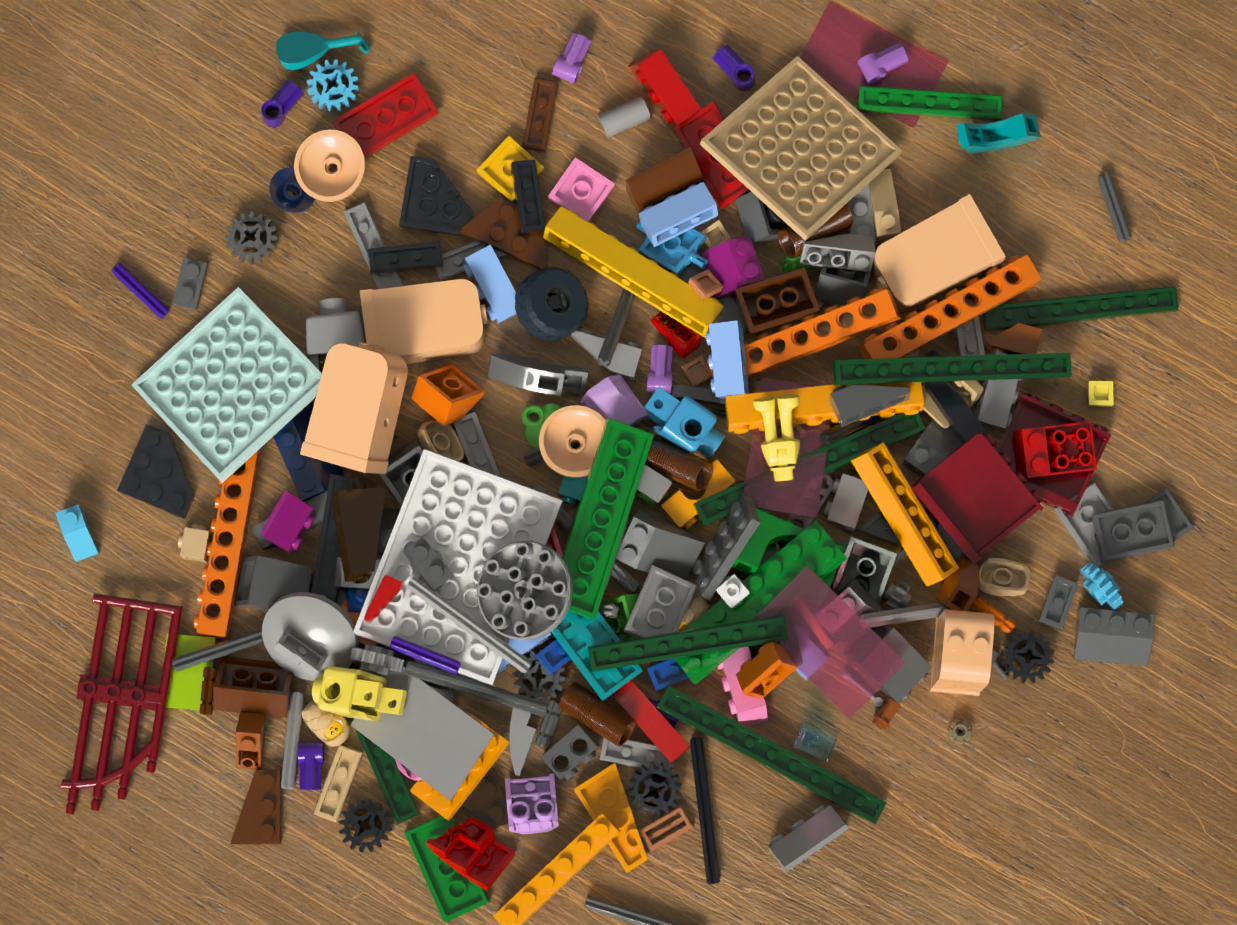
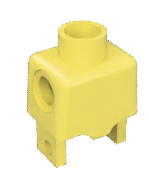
[312,666,407,722]

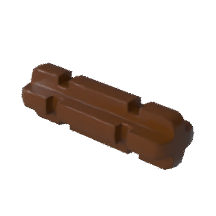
[199,667,217,716]

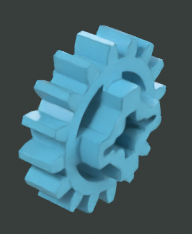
[307,59,359,112]
[1080,562,1123,611]

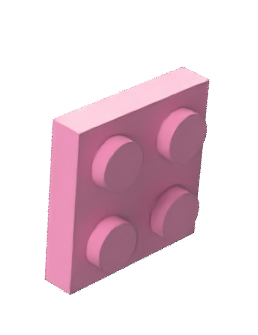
[548,157,615,222]

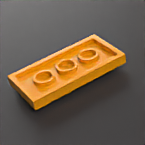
[410,713,509,821]

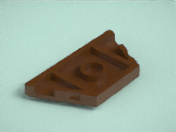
[459,198,546,269]

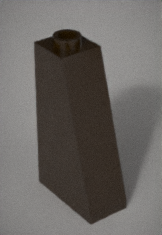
[331,488,385,584]

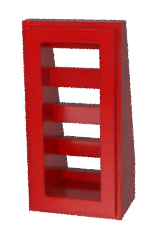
[651,311,702,359]
[364,575,404,624]

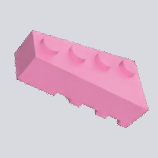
[718,647,768,727]

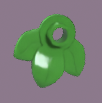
[522,403,561,449]

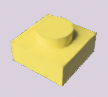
[1088,381,1114,407]

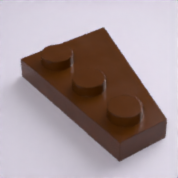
[230,770,281,845]

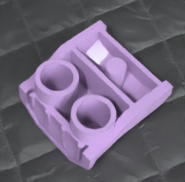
[580,374,650,426]
[505,773,559,834]

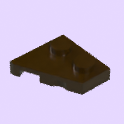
[463,775,508,828]

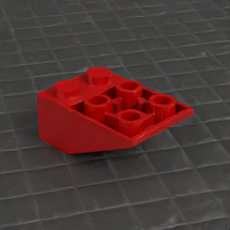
[1012,421,1097,478]

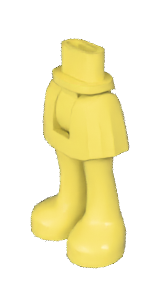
[753,395,800,481]

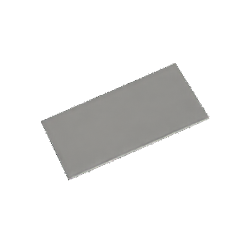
[350,667,494,801]

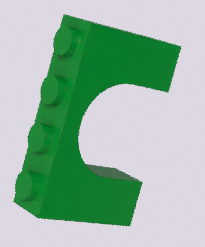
[732,508,845,606]

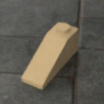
[869,169,901,242]

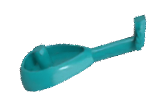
[276,31,370,70]

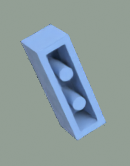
[639,182,718,247]
[463,245,517,324]
[706,320,749,399]

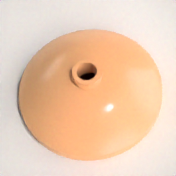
[294,130,366,202]
[539,405,606,478]

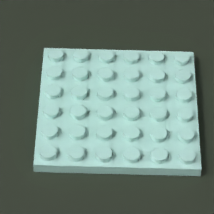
[132,287,322,483]

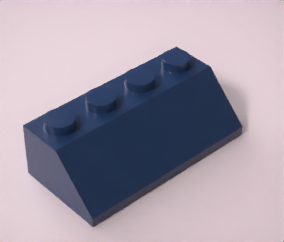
[273,402,345,502]

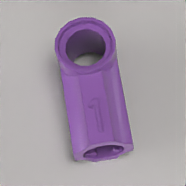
[552,33,591,84]
[857,43,909,84]
[647,344,673,394]

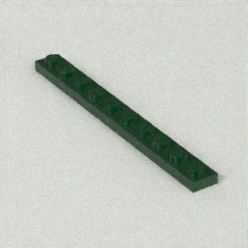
[833,353,1072,385]
[693,413,925,527]
[657,686,887,825]

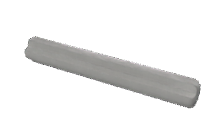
[859,602,948,628]
[281,692,304,789]

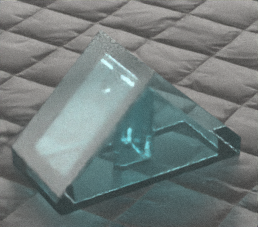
[792,722,837,762]

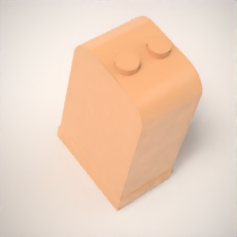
[872,194,1006,313]
[360,279,488,364]
[300,342,408,474]
[930,609,995,696]

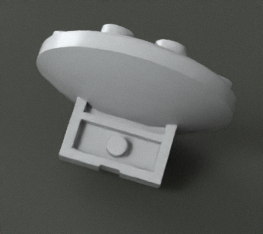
[477,541,573,641]
[262,592,358,681]

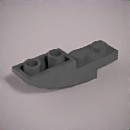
[488,353,588,396]

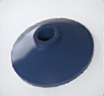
[269,168,315,213]

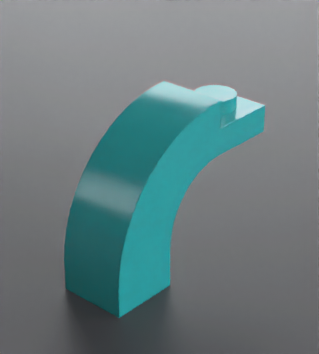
[956,113,1041,153]

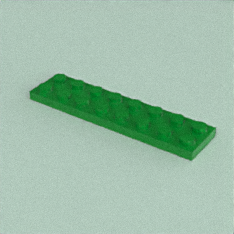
[562,418,654,620]
[674,520,848,685]

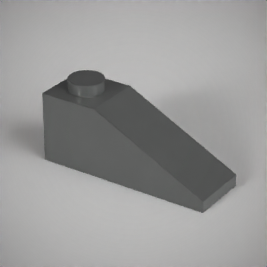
[829,384,910,427]

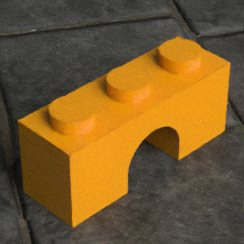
[661,459,736,530]

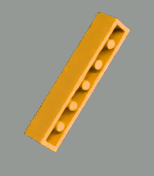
[851,442,959,586]
[493,813,622,925]

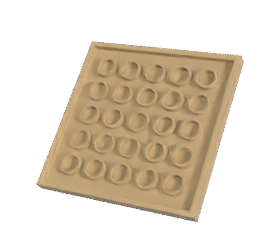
[700,56,902,241]

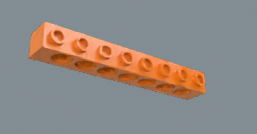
[859,254,1042,359]
[707,288,901,379]
[194,448,262,639]

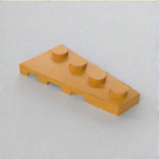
[573,763,648,873]

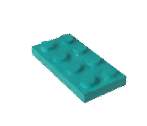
[551,611,643,701]

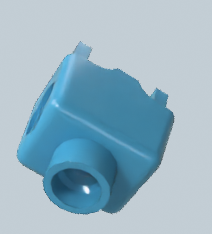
[644,387,726,459]

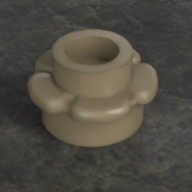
[948,720,972,744]

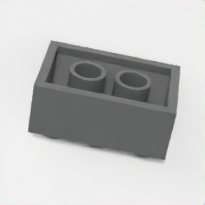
[1073,608,1154,666]

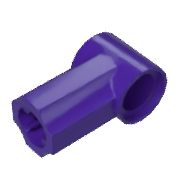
[712,44,755,91]
[261,80,304,128]
[298,741,324,790]

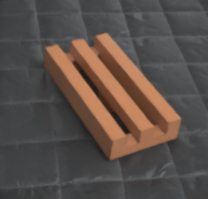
[638,806,693,852]

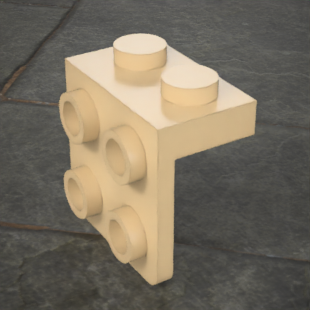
[922,381,984,428]

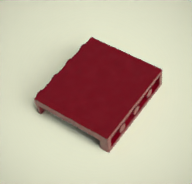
[996,393,1111,517]
[911,431,1043,564]

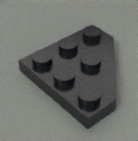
[399,156,475,238]
[117,424,195,519]

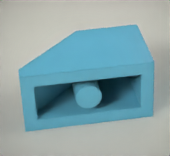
[55,505,99,562]

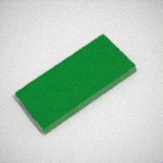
[404,816,490,923]

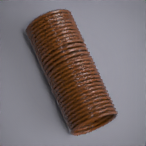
[778,204,853,257]
[645,437,713,491]
[559,682,636,747]

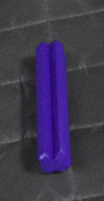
[112,263,169,319]
[390,636,461,674]

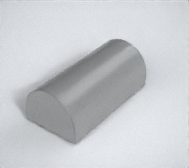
[597,96,651,138]

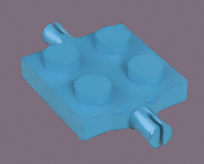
[636,221,708,277]

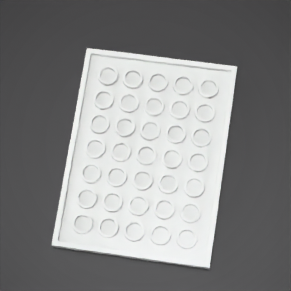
[353,449,562,686]

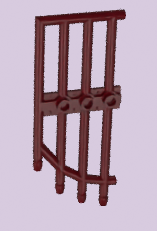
[61,593,183,815]

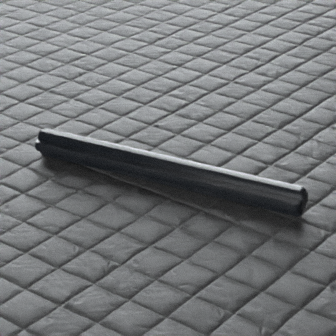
[690,737,720,884]

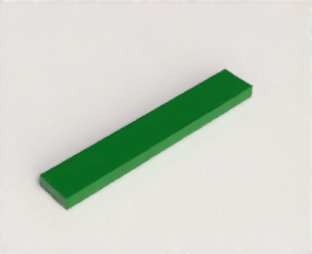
[858,86,1003,121]

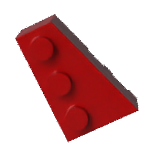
[629,49,701,125]

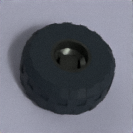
[515,266,588,341]

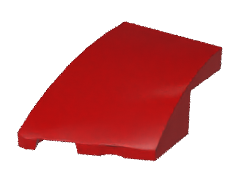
[426,817,515,891]

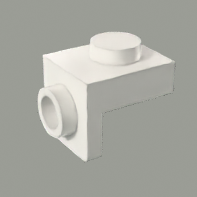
[716,574,750,608]

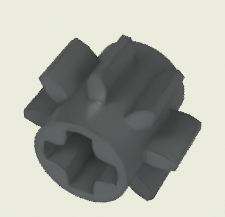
[883,580,913,609]

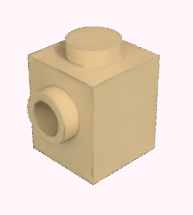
[178,524,212,563]

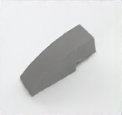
[509,708,537,777]

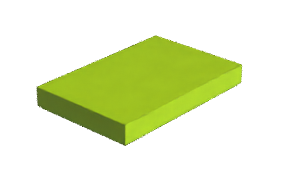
[164,634,217,711]

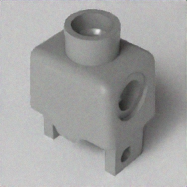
[306,298,366,372]

